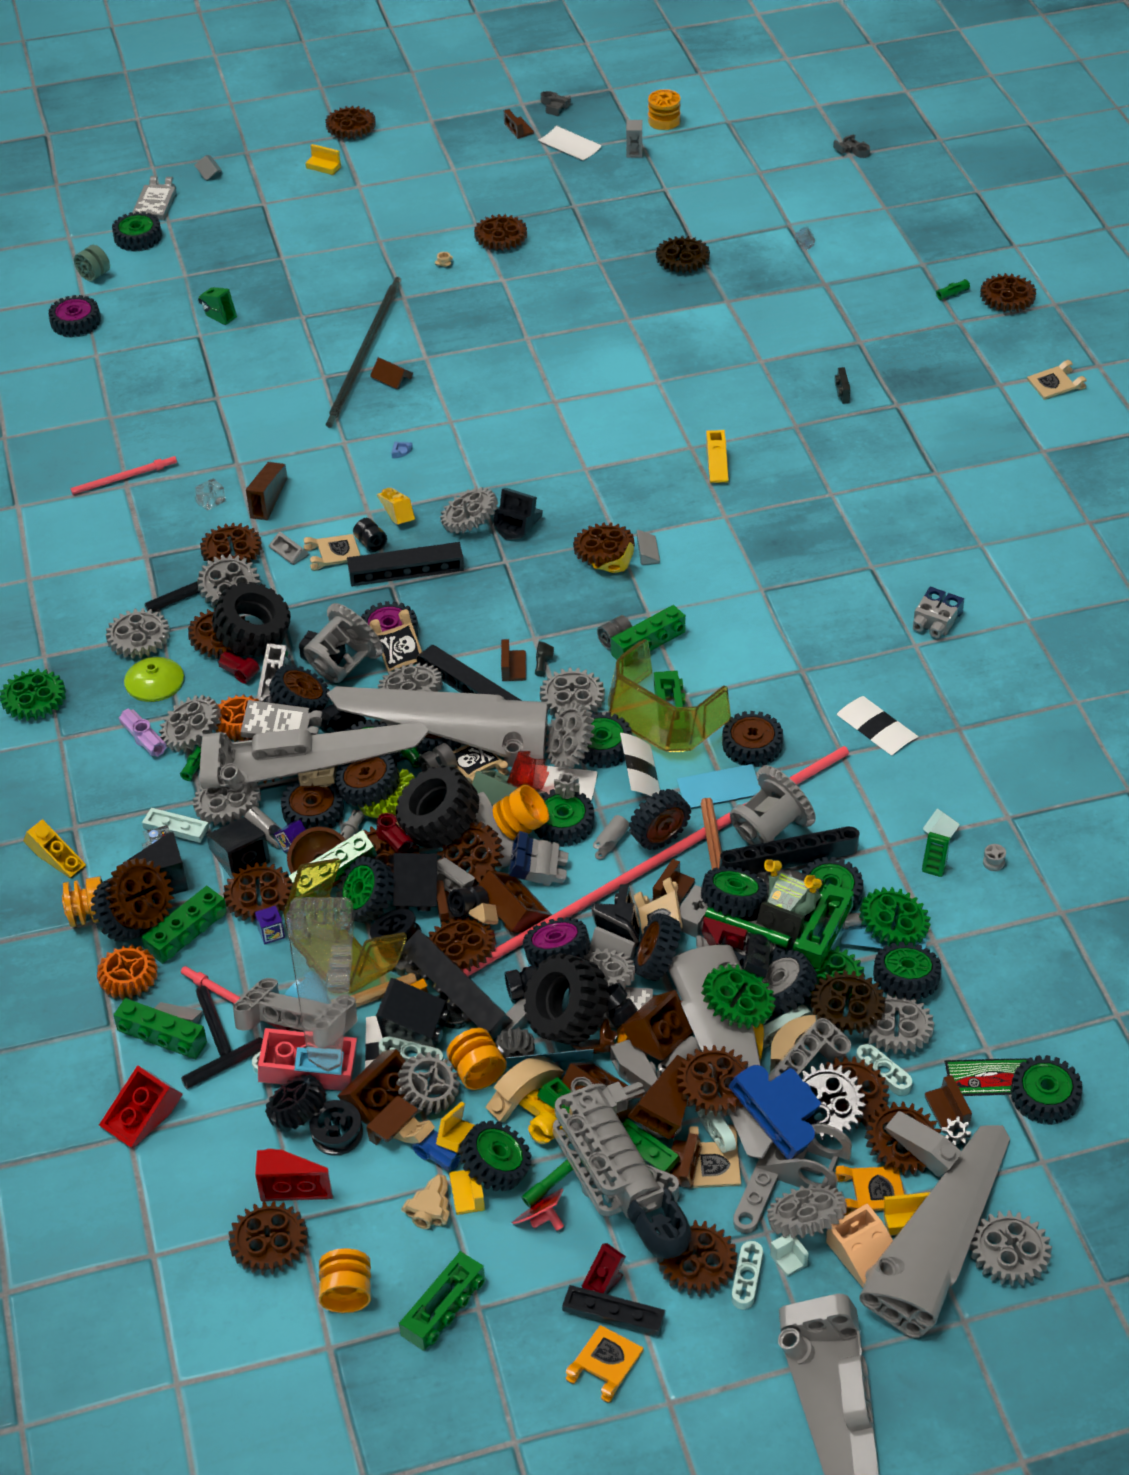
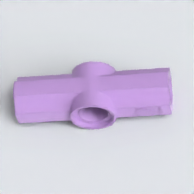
[119,708,167,757]

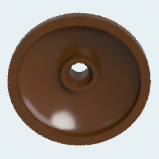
[287,827,346,891]

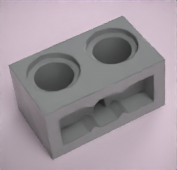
[626,120,642,158]

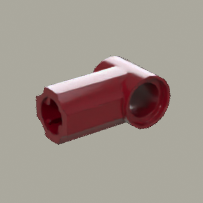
[218,652,260,684]
[376,813,413,853]

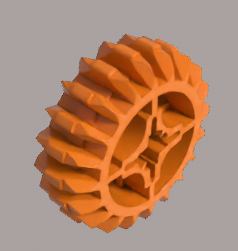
[215,694,259,742]
[97,945,158,1001]

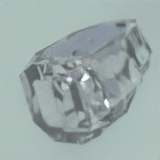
[794,226,816,250]

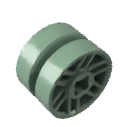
[74,244,110,281]

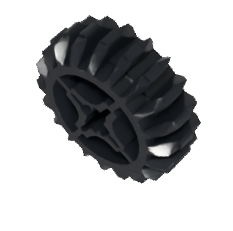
[265,1074,327,1132]

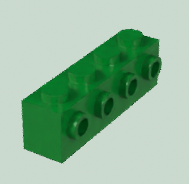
[611,605,686,666]
[142,885,227,964]
[113,998,207,1059]

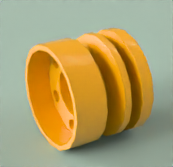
[648,89,681,130]
[492,785,549,840]
[62,876,102,927]
[446,1028,507,1090]
[318,1248,371,1313]

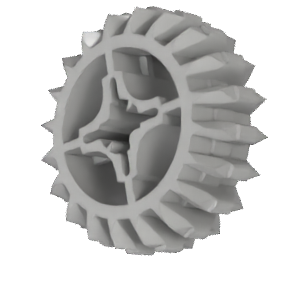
[397,1052,460,1115]

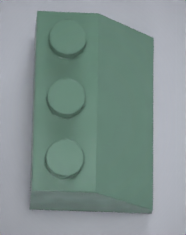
[472,770,545,805]

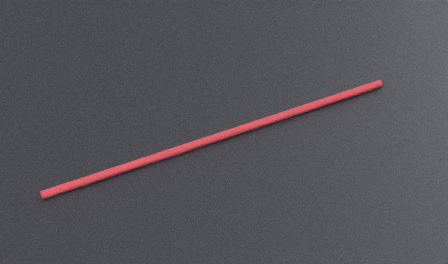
[463,746,849,976]

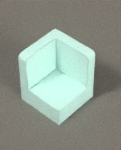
[923,808,960,838]
[770,1234,808,1277]

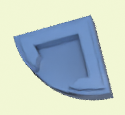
[391,442,413,458]

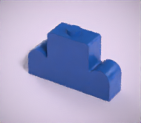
[728,1065,821,1159]

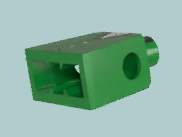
[198,287,237,325]

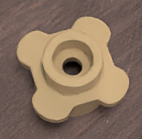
[435,252,453,267]

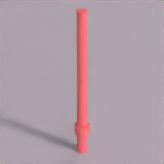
[70,456,177,495]
[181,966,290,1031]

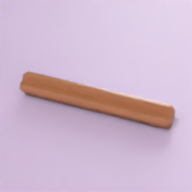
[701,798,722,870]

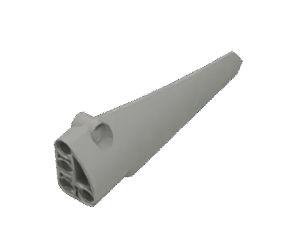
[327,686,548,767]
[199,722,429,790]
[668,945,773,1159]
[859,1125,1010,1338]
[778,1294,879,1475]

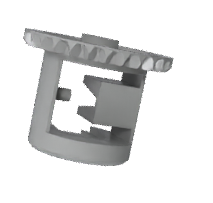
[304,603,384,683]
[730,765,816,845]

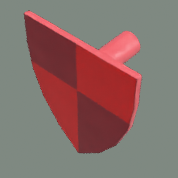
[512,1188,564,1231]

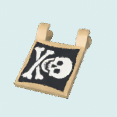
[369,609,422,672]
[453,745,509,784]

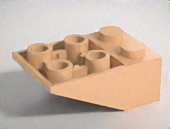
[826,1204,893,1288]

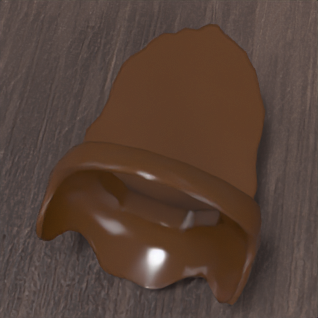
[570,1018,618,1054]

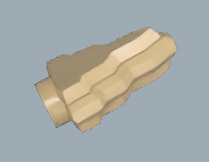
[401,1174,450,1229]

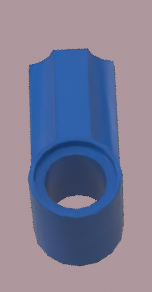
[412,1129,461,1172]

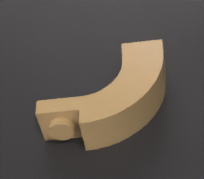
[770,1015,840,1073]
[485,1056,564,1123]

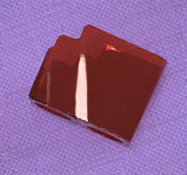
[507,751,549,790]

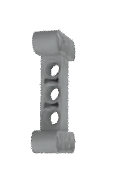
[233,978,357,1050]

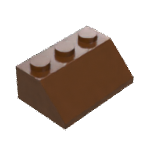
[478,870,552,933]
[622,990,693,1060]
[337,1049,418,1125]
[562,1062,644,1123]

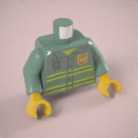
[764,860,822,916]

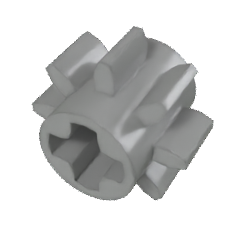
[554,773,580,799]
[941,1117,971,1146]

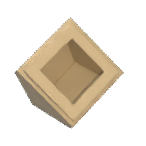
[469,903,498,925]

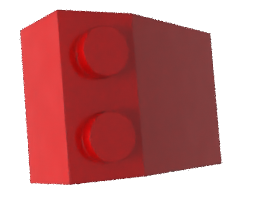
[99,1065,183,1148]
[255,1148,333,1201]

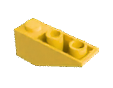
[706,430,728,483]
[377,488,415,525]
[23,819,86,878]

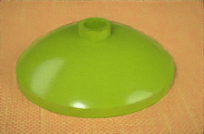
[124,657,184,702]

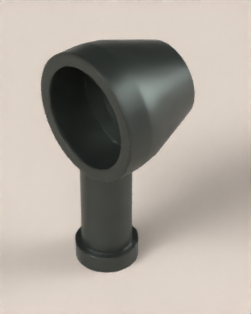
[535,641,554,676]

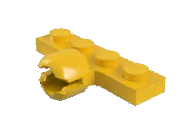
[519,1089,568,1144]

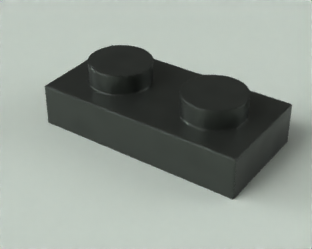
[834,367,850,404]
[756,901,805,939]

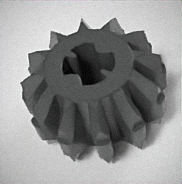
[496,1027,535,1060]

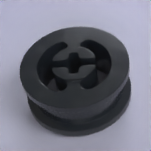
[369,909,422,956]
[309,1100,363,1156]

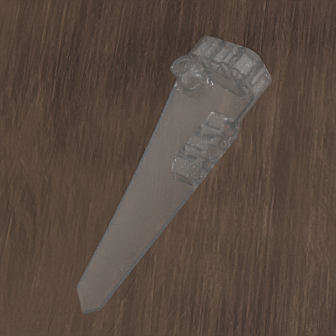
[286,897,354,1072]

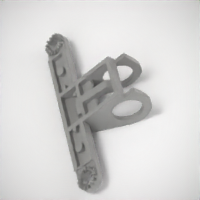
[733,1092,852,1234]

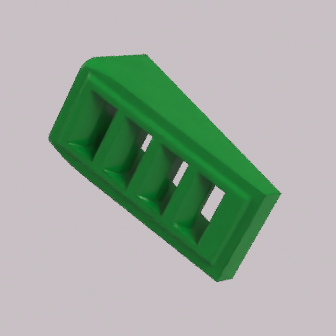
[922,832,950,877]
[537,1077,571,1113]

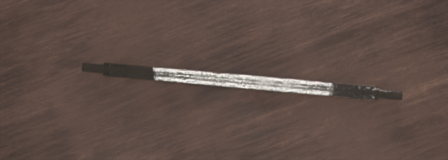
[326,277,401,428]

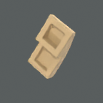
[393,1117,435,1144]

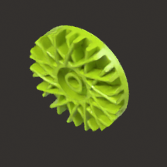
[358,768,415,818]

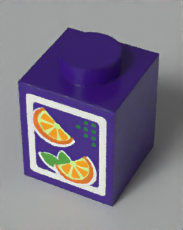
[273,820,306,852]
[255,906,285,944]

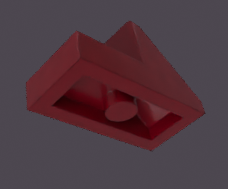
[702,917,747,950]
[581,1243,626,1294]

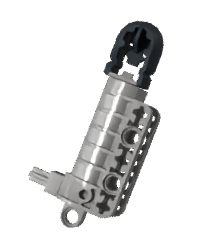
[553,1077,691,1259]

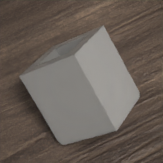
[194,155,222,180]

